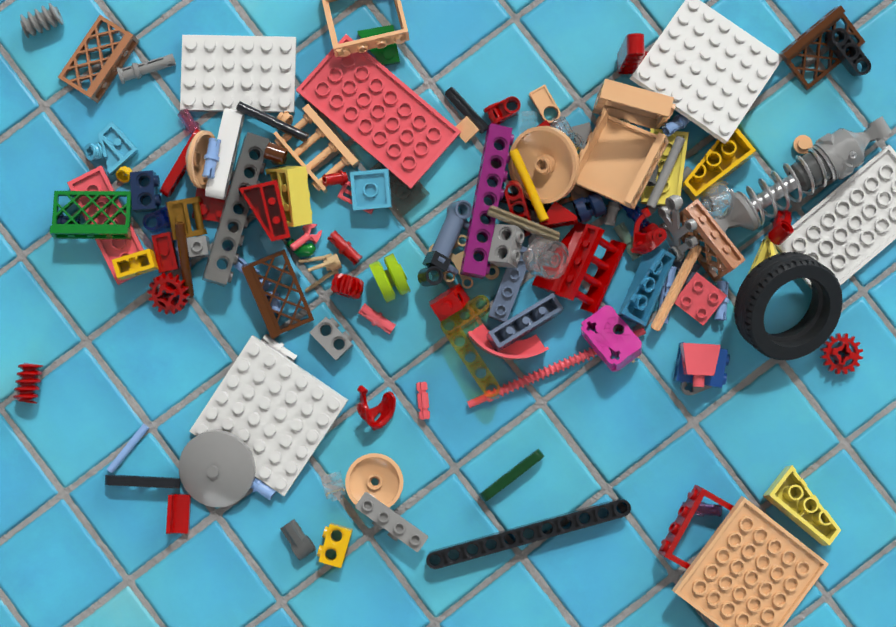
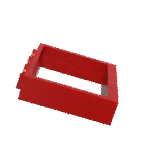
[658,485,734,569]

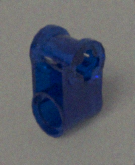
[142,206,170,233]

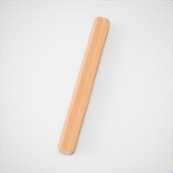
[651,245,702,331]

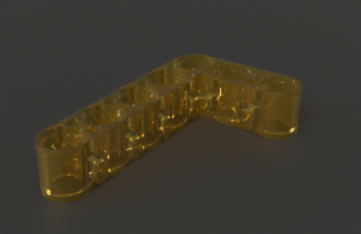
[440,295,501,399]

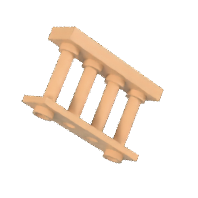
[273,104,359,193]

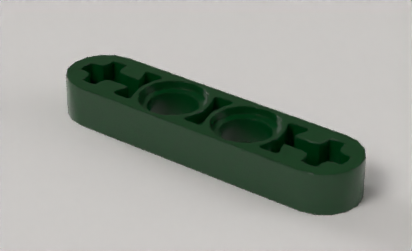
[479,449,544,502]

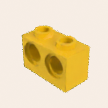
[317,523,353,568]

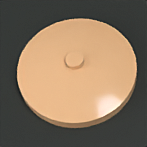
[508,126,580,204]

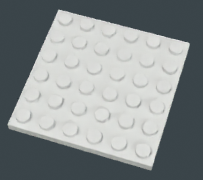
[630,0,782,144]
[189,335,348,496]

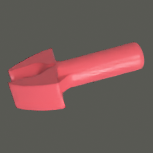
[290,224,322,251]

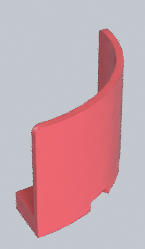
[467,324,549,360]

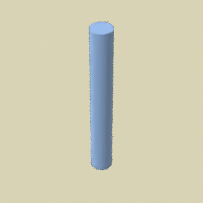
[107,423,149,473]

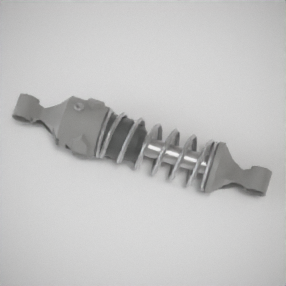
[714,116,892,234]

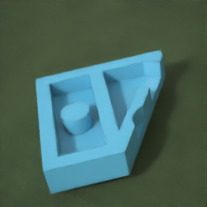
[98,122,138,175]

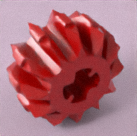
[331,273,364,299]

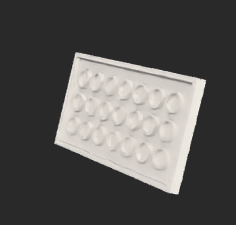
[775,145,896,289]

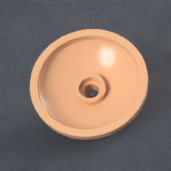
[185,130,215,189]
[345,453,404,507]

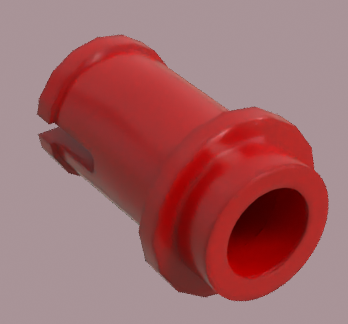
[322,170,348,187]

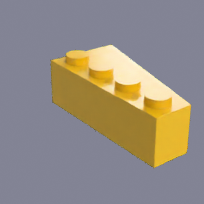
[682,128,756,202]

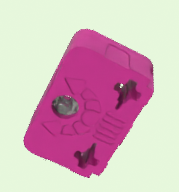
[581,305,642,372]

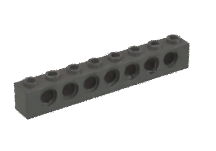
[202,132,270,287]

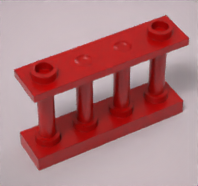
[555,224,627,314]

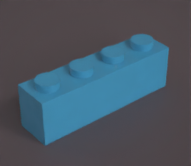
[618,247,676,327]

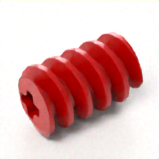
[13,363,43,404]

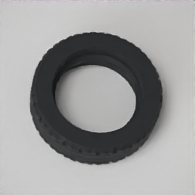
[734,252,842,360]

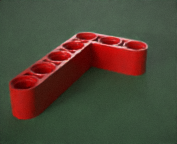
[617,33,649,74]

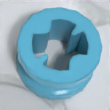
[85,143,103,160]

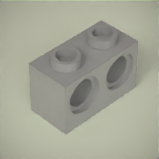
[488,224,524,268]
[309,317,353,361]

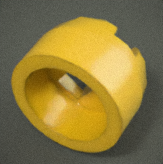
[116,166,132,183]

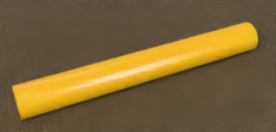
[509,149,549,222]

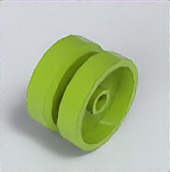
[369,253,411,303]

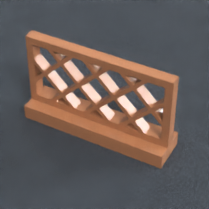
[58,15,139,103]
[671,199,746,282]

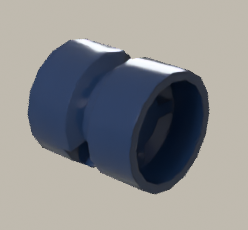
[573,193,607,223]

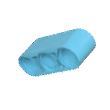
[259,233,301,285]

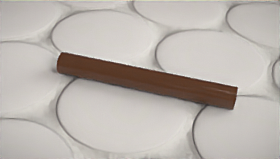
[175,221,194,298]

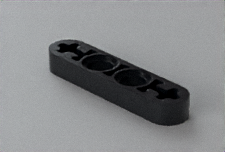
[105,475,180,488]

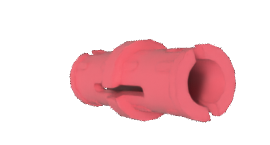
[358,303,396,335]

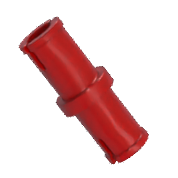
[327,230,363,266]

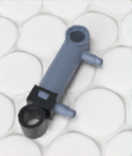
[418,200,472,287]

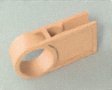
[529,85,560,124]

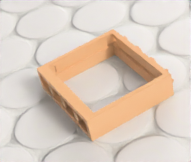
[322,0,410,57]
[592,79,676,129]

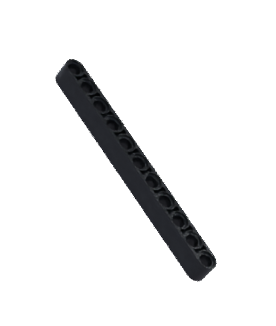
[426,498,631,569]

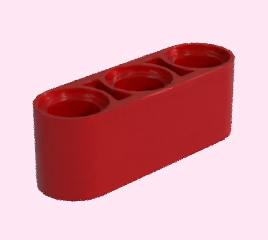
[505,180,532,237]

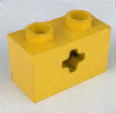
[112,249,159,280]

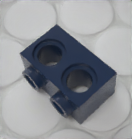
[130,170,161,213]

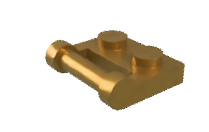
[165,196,207,240]

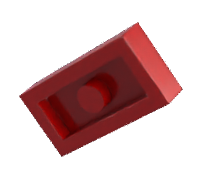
[151,232,179,273]

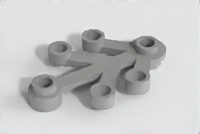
[658,195,698,262]

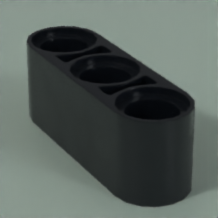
[825,28,871,76]

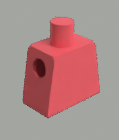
[680,343,720,387]

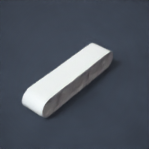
[205,108,245,200]

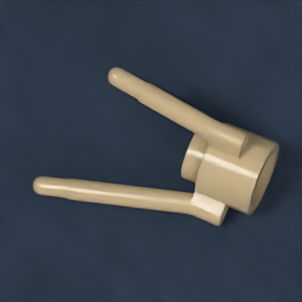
[298,253,342,292]

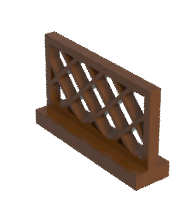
[779,5,865,90]
[241,249,314,339]

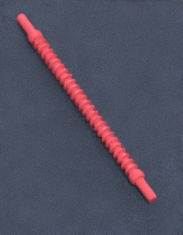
[467,327,646,408]

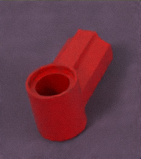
[768,210,794,245]

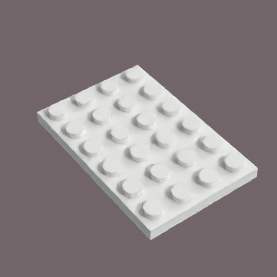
[180,35,297,113]

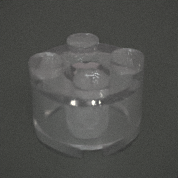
[522,237,569,279]

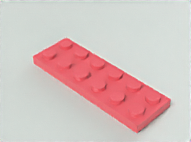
[67,166,144,285]

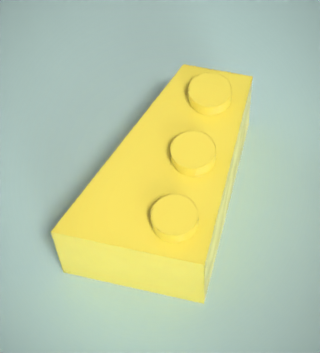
[265,166,312,227]

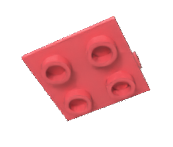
[674,272,727,326]

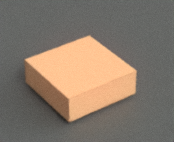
[456,116,480,143]

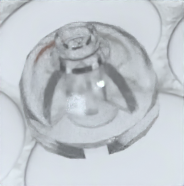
[700,180,736,219]

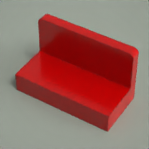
[166,494,191,534]

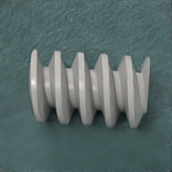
[20,3,64,38]

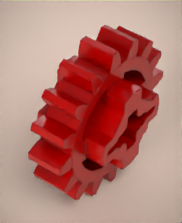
[147,272,190,315]
[820,333,863,375]

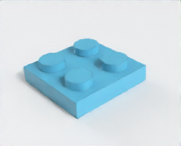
[350,169,392,211]

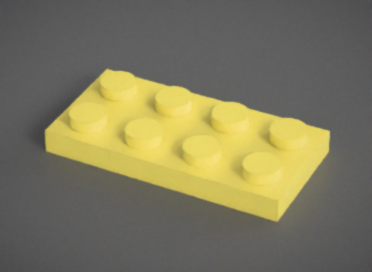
[641,128,689,206]

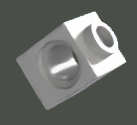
[187,235,211,259]

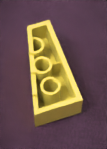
[763,465,841,546]

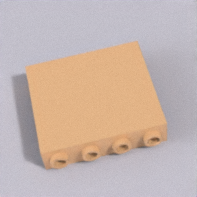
[576,110,669,209]

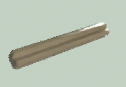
[487,205,560,242]

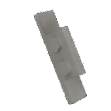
[355,492,428,552]

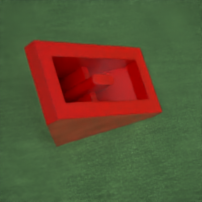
[539,202,578,229]

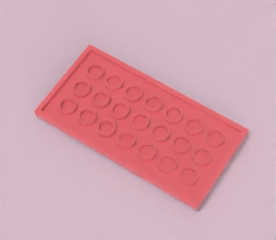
[296,34,461,189]

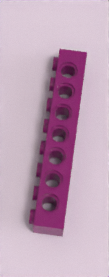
[460,123,514,279]

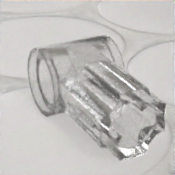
[551,117,584,151]

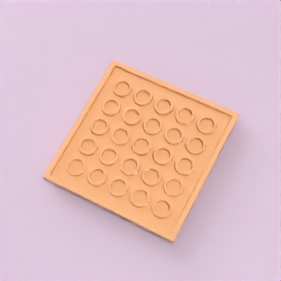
[672,496,829,627]

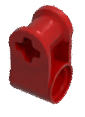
[483,96,521,125]

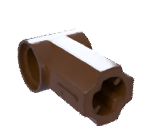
[263,142,288,167]

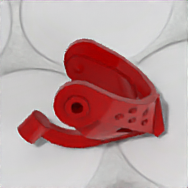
[630,207,667,254]
[357,385,396,431]

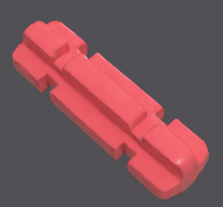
[416,382,430,420]

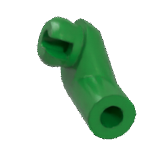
[287,239,316,257]

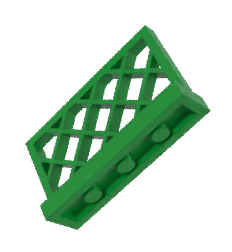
[50,191,132,239]

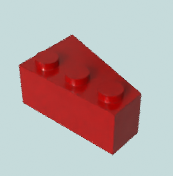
[238,180,291,242]

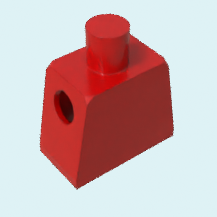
[429,283,470,322]

